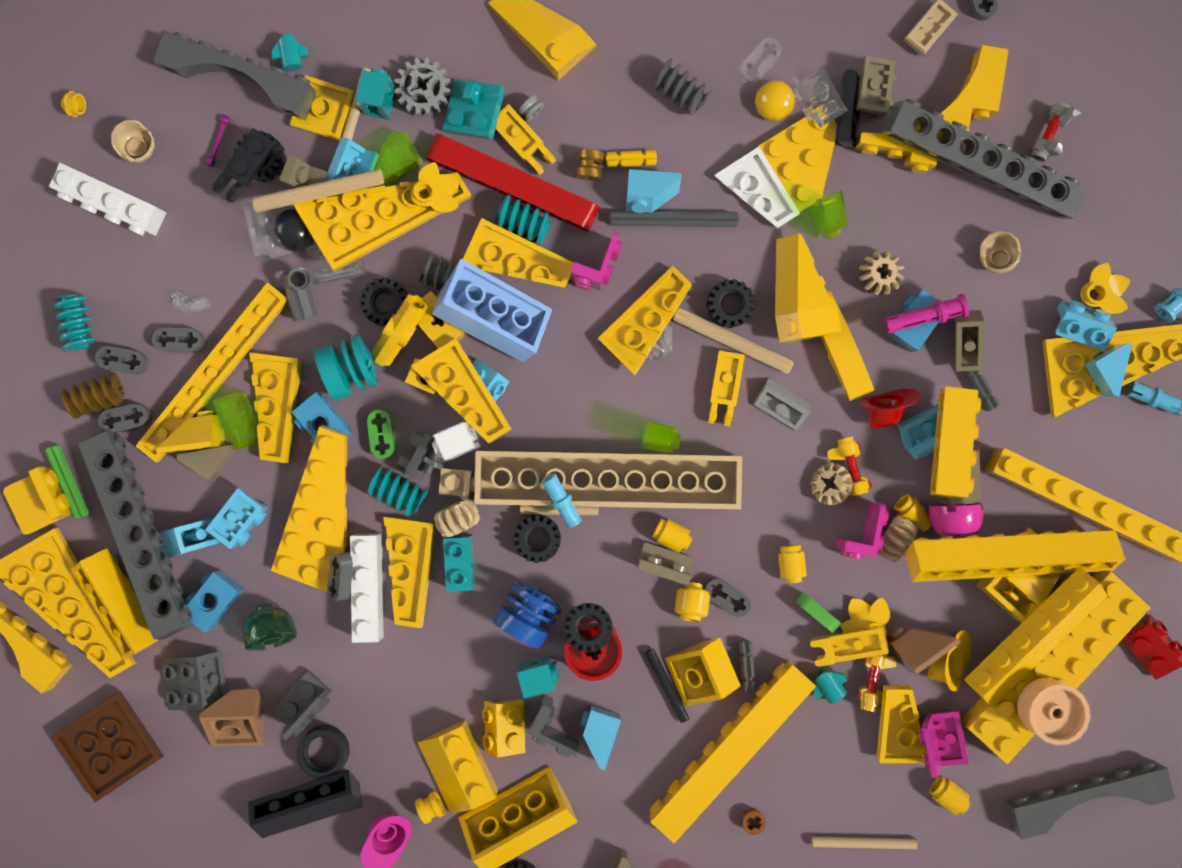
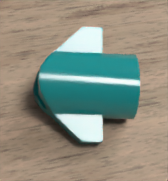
[270,33,309,72]
[813,668,847,704]

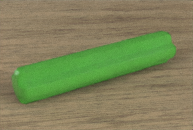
[45,445,89,519]

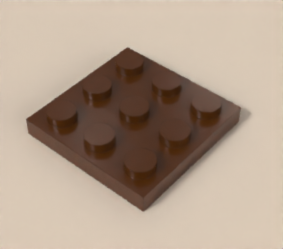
[51,691,164,802]

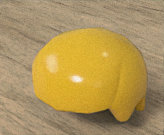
[754,80,796,121]

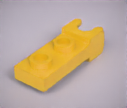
[810,626,889,667]

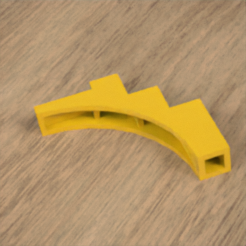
[855,45,1009,174]

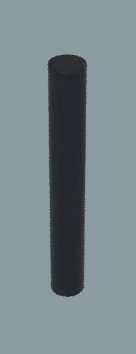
[645,648,690,723]

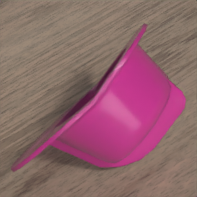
[360,811,412,868]

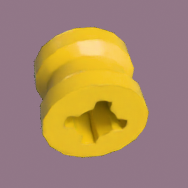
[415,791,446,824]

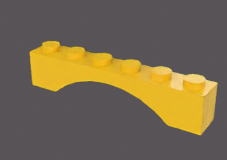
[0,601,73,694]

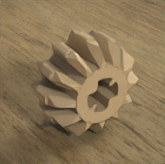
[859,251,904,295]
[434,499,480,538]
[879,516,918,562]

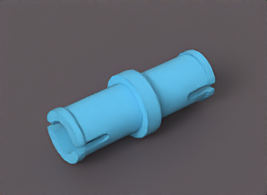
[1126,381,1182,415]
[541,474,582,528]

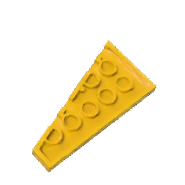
[1042,324,1182,418]
[0,528,136,678]

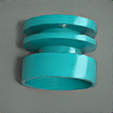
[314,334,378,401]

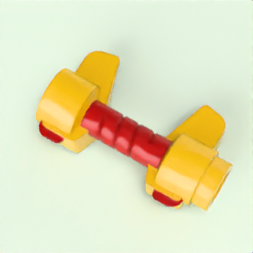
[827,436,871,496]
[858,654,896,712]

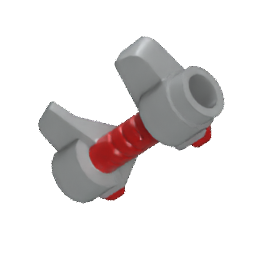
[1030,102,1081,162]

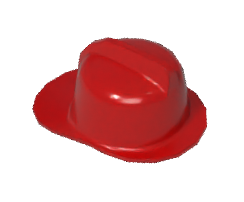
[859,388,923,428]

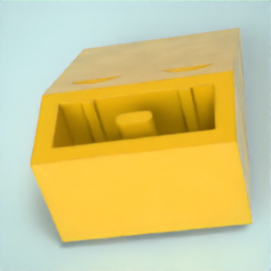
[976,527,1061,623]

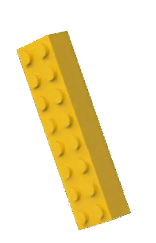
[961,571,1151,764]

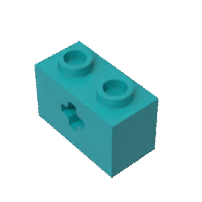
[356,68,396,120]
[443,535,475,592]
[517,655,560,698]

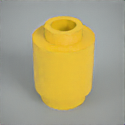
[652,518,693,553]
[778,544,807,583]
[929,776,970,815]

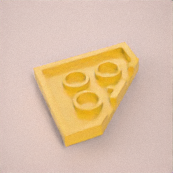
[758,105,837,213]

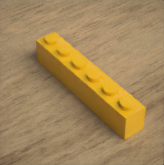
[964,567,1108,708]

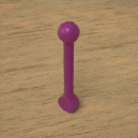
[206,115,230,167]

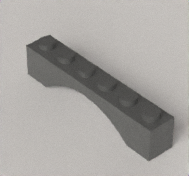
[153,32,317,121]
[1005,760,1176,840]

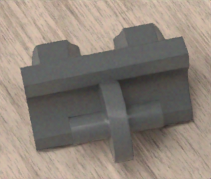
[397,431,444,481]

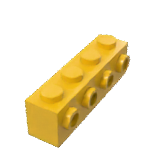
[930,387,981,499]
[71,548,160,660]

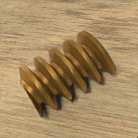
[61,372,124,418]

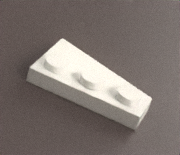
[714,147,800,229]

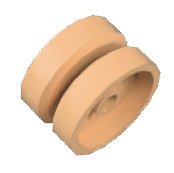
[1017,678,1090,745]

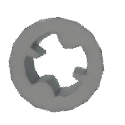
[519,95,544,122]

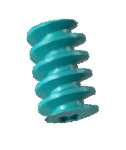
[494,194,553,246]
[53,295,96,352]
[368,466,428,517]

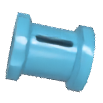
[1154,288,1182,323]

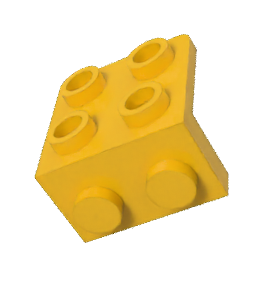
[3,467,72,535]

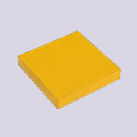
[289,75,355,142]

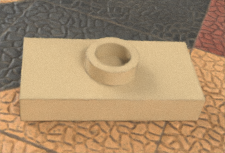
[903,0,958,57]

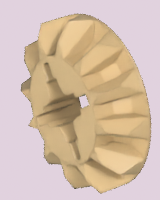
[810,463,852,505]

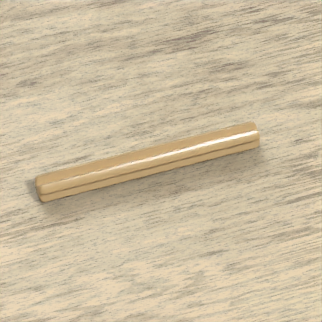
[252,169,384,212]
[673,308,794,374]

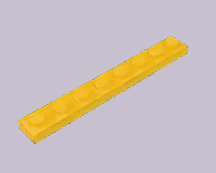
[136,283,288,462]

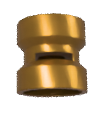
[576,149,604,181]

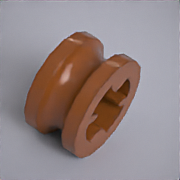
[741,808,766,835]

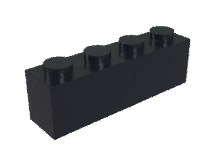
[248,770,362,838]

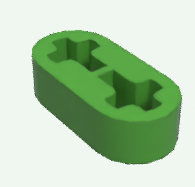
[367,409,396,459]
[795,592,842,633]

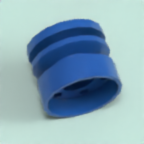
[493,581,563,648]

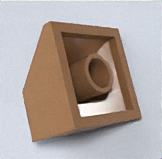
[886,625,960,674]
[199,688,264,747]

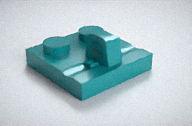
[442,79,505,140]

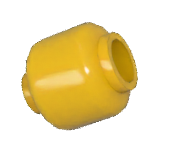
[674,582,710,622]

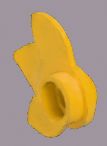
[411,163,460,213]
[1080,263,1131,314]
[840,597,890,637]

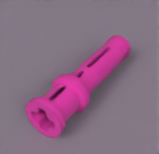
[884,294,969,334]

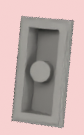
[753,378,813,431]

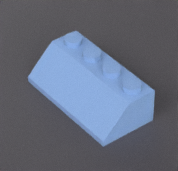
[431,259,552,363]

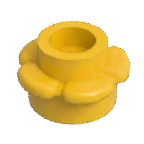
[61,91,86,117]

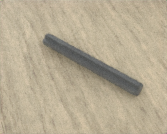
[609,211,739,227]

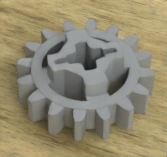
[394,57,452,117]

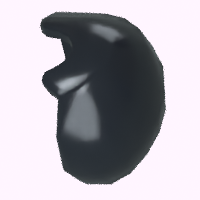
[274,209,314,252]

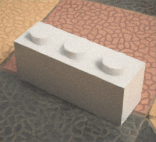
[432,422,481,461]

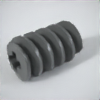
[654,58,712,116]
[419,253,454,291]

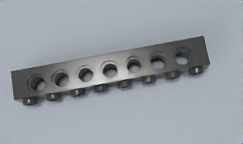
[881,99,1088,219]
[78,431,193,640]

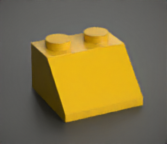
[665,637,740,706]

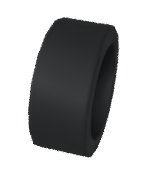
[297,725,350,779]

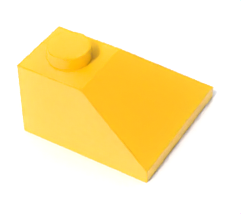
[156,411,226,453]

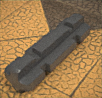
[963,371,999,411]
[737,640,756,693]

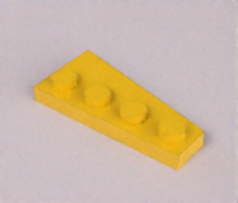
[463,218,574,288]
[598,266,692,376]
[411,338,512,443]
[249,353,302,463]
[383,516,436,628]

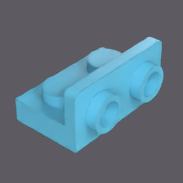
[205,488,268,549]

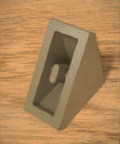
[177,445,237,481]

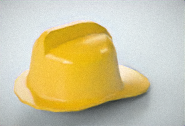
[927,630,972,691]

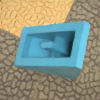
[1085,343,1132,397]

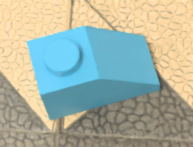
[626,169,682,213]
[160,517,221,558]
[580,705,621,770]

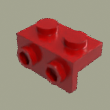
[1122,614,1182,680]

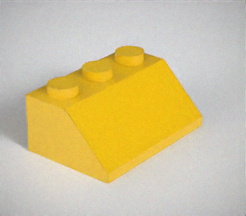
[417,720,498,813]

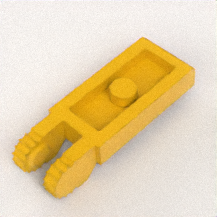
[495,104,556,175]
[708,350,745,427]

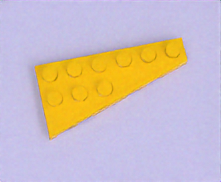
[293,172,471,272]
[271,425,347,593]

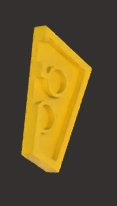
[876,685,927,763]

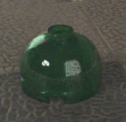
[242,604,297,651]

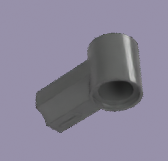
[279,267,317,321]

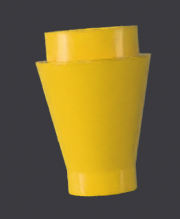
[894,494,931,532]

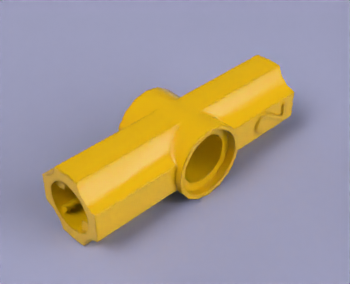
[371,294,428,366]

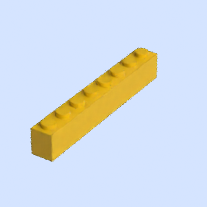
[984,448,1182,563]
[905,529,1125,582]
[649,660,816,843]

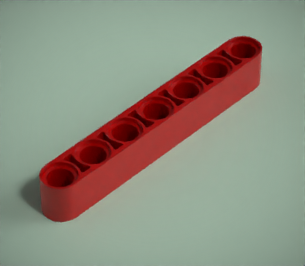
[425,133,600,232]

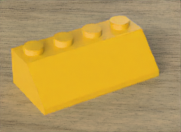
[458,767,578,868]

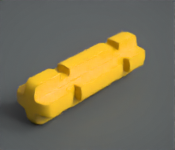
[606,150,657,167]

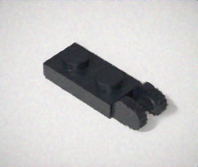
[836,69,860,148]
[212,128,277,203]

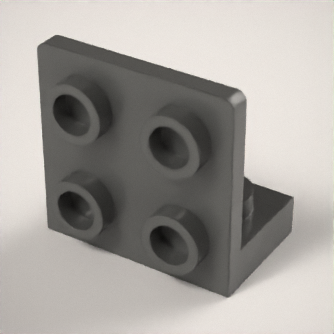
[161,651,227,710]
[272,670,332,741]
[528,694,579,758]

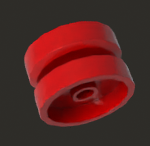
[564,618,623,681]

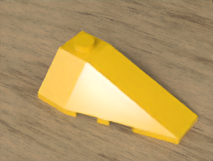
[488,0,597,81]
[775,233,841,343]

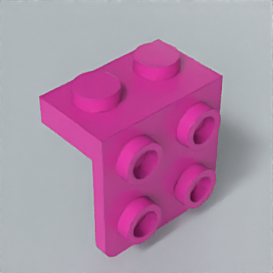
[571,232,622,290]
[834,502,889,560]
[919,709,969,778]

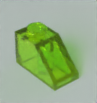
[376,130,424,187]
[807,190,848,240]
[213,392,258,450]
[640,422,681,454]

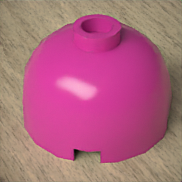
[929,503,983,539]

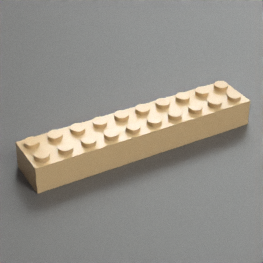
[474,451,742,510]

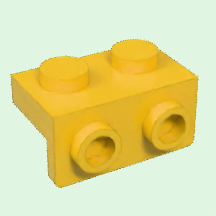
[482,699,525,758]

